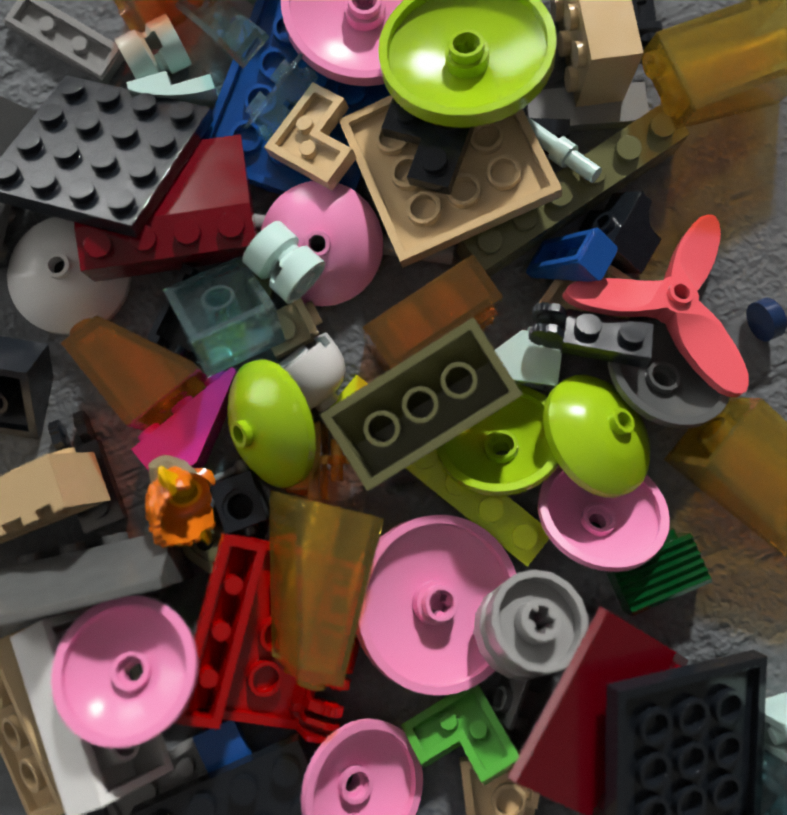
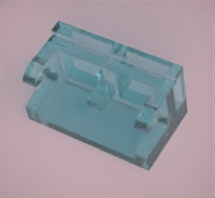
[175,0,270,68]

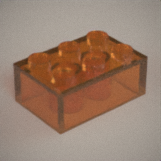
[363,254,503,373]

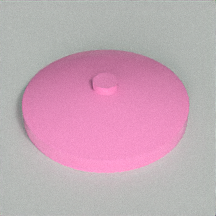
[281,0,404,86]
[352,515,517,696]

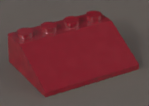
[74,134,257,282]
[508,607,689,815]

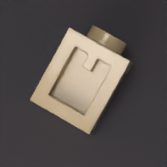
[257,298,323,359]

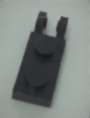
[528,301,654,368]
[47,410,128,534]

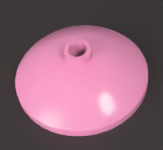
[261,181,384,306]
[538,465,670,572]
[51,596,198,748]
[301,718,423,815]

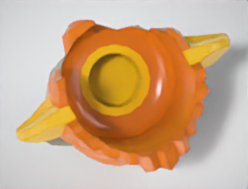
[145,455,216,548]

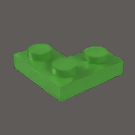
[401,684,519,786]

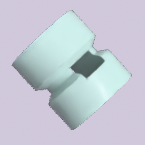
[114,13,192,79]
[242,221,326,304]

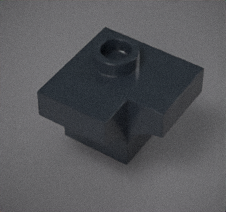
[578,191,662,274]

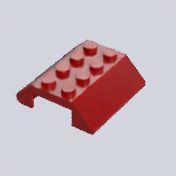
[174,533,361,744]

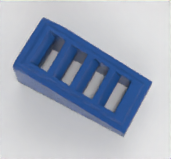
[526,228,618,282]

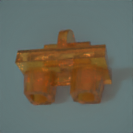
[286,421,351,500]

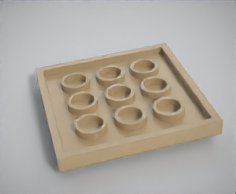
[338,95,562,268]

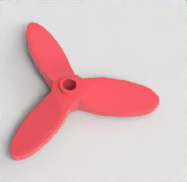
[562,214,749,398]

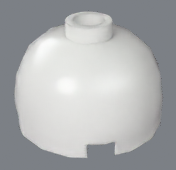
[278,332,346,412]

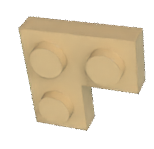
[264,82,357,191]

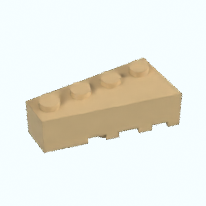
[0,447,111,544]

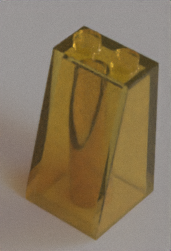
[641,0,787,130]
[664,397,787,558]
[269,490,384,691]

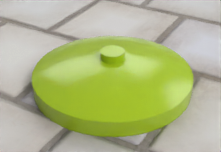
[378,0,556,127]

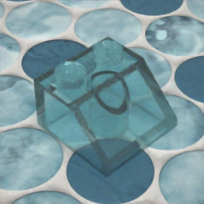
[163,255,286,378]

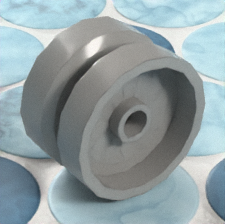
[474,569,589,681]

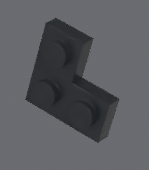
[381,98,475,195]

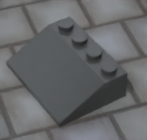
[0,526,194,626]

